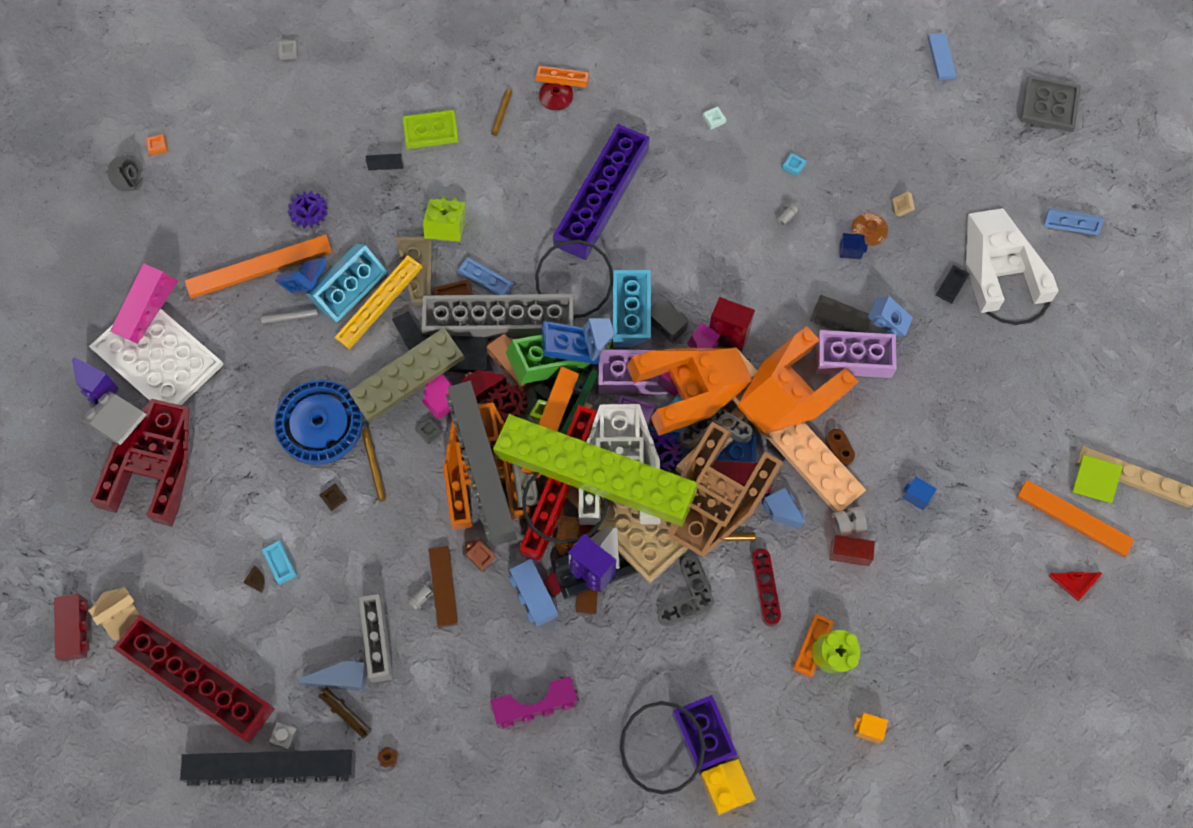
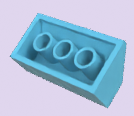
[305,244,388,323]
[613,270,651,347]

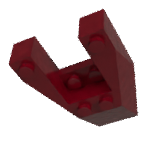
[90,399,189,527]

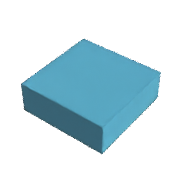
[782,153,807,177]

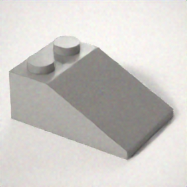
[83,391,147,445]

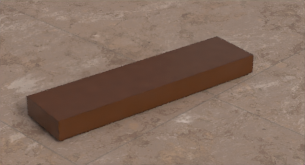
[429,546,458,628]

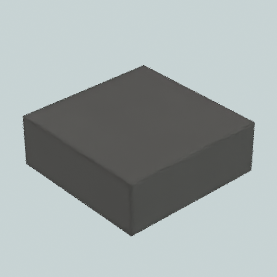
[415,417,443,444]

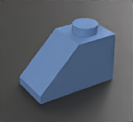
[583,318,615,361]

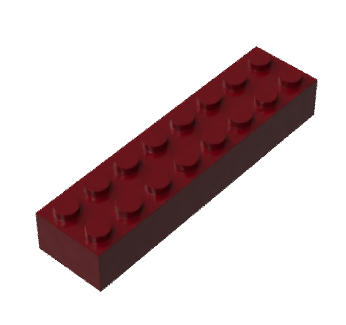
[113,614,275,744]

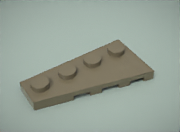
[395,237,432,306]

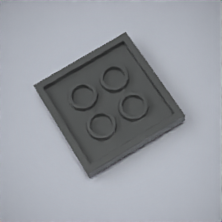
[1020,75,1081,132]

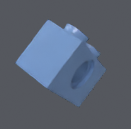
[868,296,913,337]

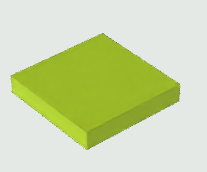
[1072,455,1123,504]

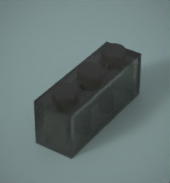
[810,294,871,333]

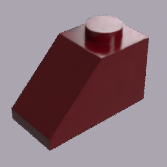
[461,370,507,403]

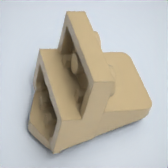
[88,586,139,641]

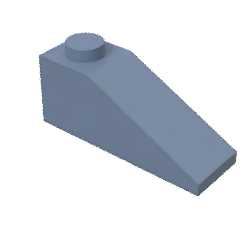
[299,658,367,691]

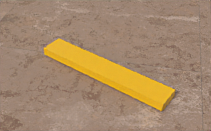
[334,255,423,350]

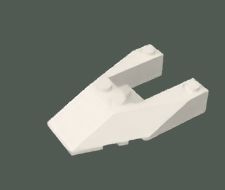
[965,208,1059,313]
[579,404,661,525]

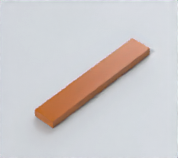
[520,366,579,478]
[1017,480,1135,557]

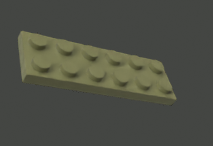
[348,328,465,422]

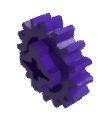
[288,191,328,229]
[652,432,682,472]

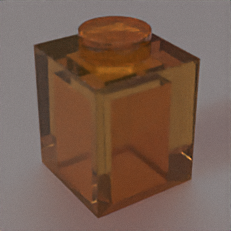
[557,515,580,548]

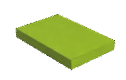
[402,110,459,149]

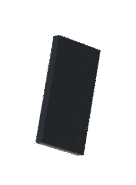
[411,334,487,373]

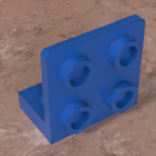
[275,258,327,293]

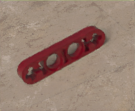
[752,548,781,627]

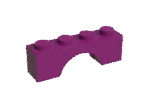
[657,322,720,397]
[490,676,578,729]

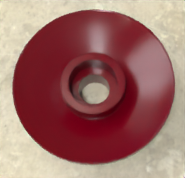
[539,83,573,110]

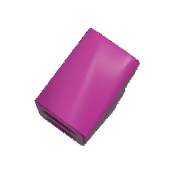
[422,374,452,420]

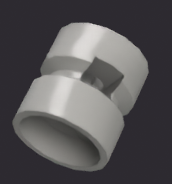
[831,506,867,538]

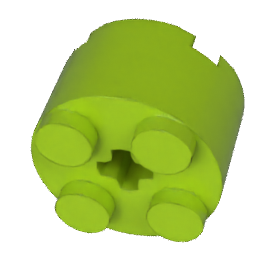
[812,630,860,674]

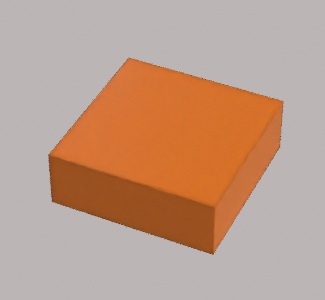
[146,134,168,156]

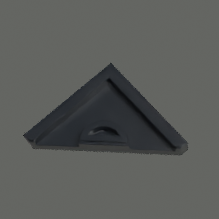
[569,369,590,402]

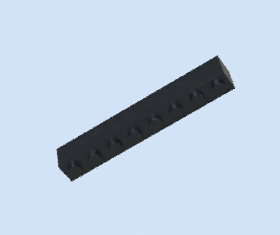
[180,749,356,786]

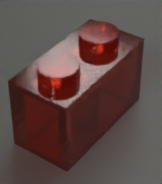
[829,535,875,566]

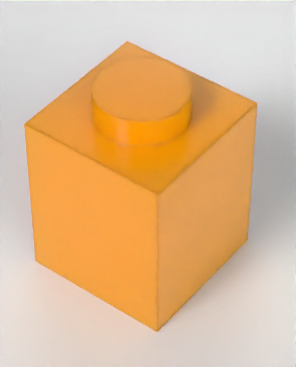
[853,713,888,744]

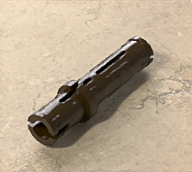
[318,687,372,739]

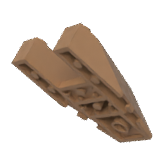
[669,422,784,557]

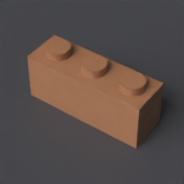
[487,333,539,393]

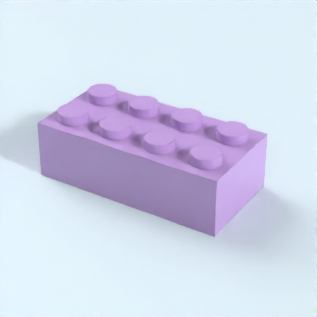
[816,330,897,378]
[599,350,670,394]

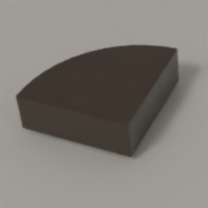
[243,565,265,593]

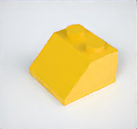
[700,759,756,816]

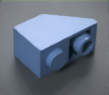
[762,488,805,529]

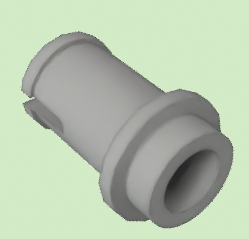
[776,203,798,227]
[407,585,433,611]

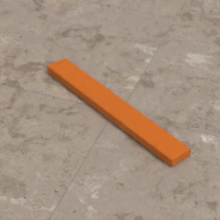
[185,235,332,299]

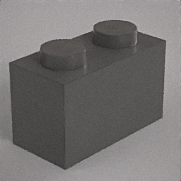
[651,297,689,343]

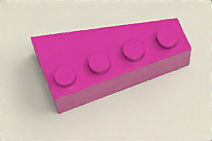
[110,263,178,344]

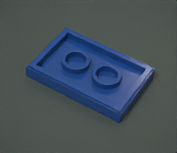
[542,321,600,364]

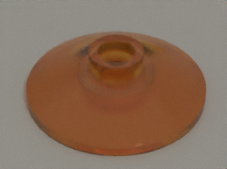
[852,213,888,246]

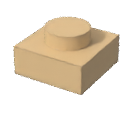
[892,191,915,217]

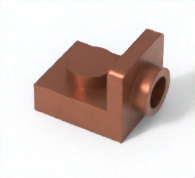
[462,539,496,571]

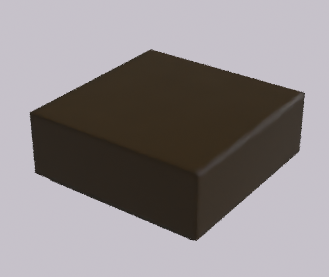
[319,484,347,511]

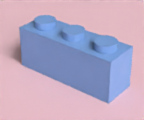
[508,559,558,627]

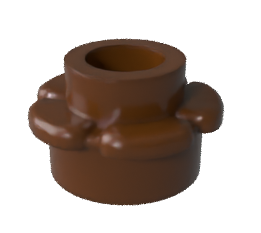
[377,747,398,768]

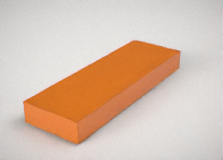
[535,66,589,88]
[792,613,834,678]

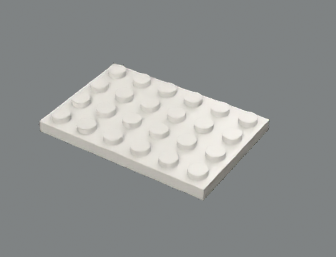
[89,309,224,405]

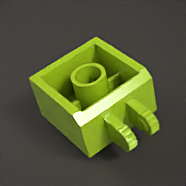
[423,196,466,242]

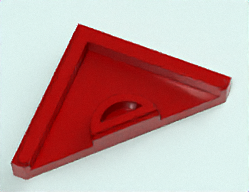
[1049,572,1102,601]

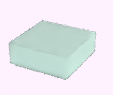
[702,106,726,129]

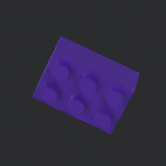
[568,534,617,593]
[672,695,738,773]

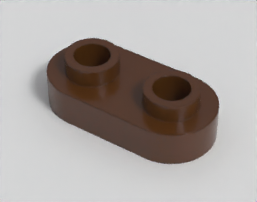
[826,429,855,466]

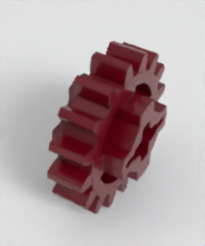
[486,383,528,424]

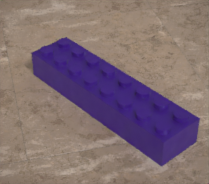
[553,124,650,260]

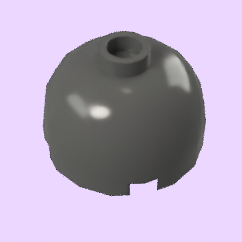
[108,155,143,191]

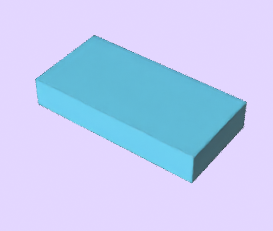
[262,540,297,585]

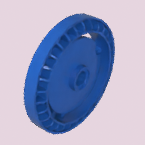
[274,380,364,465]

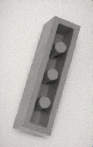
[359,594,393,683]

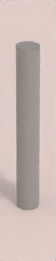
[261,308,318,324]

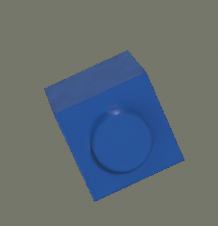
[903,476,937,510]

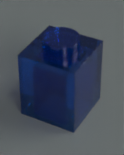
[839,233,868,259]

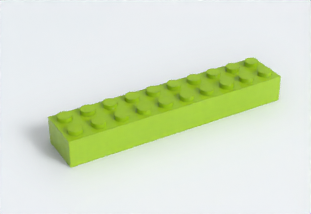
[493,414,697,527]

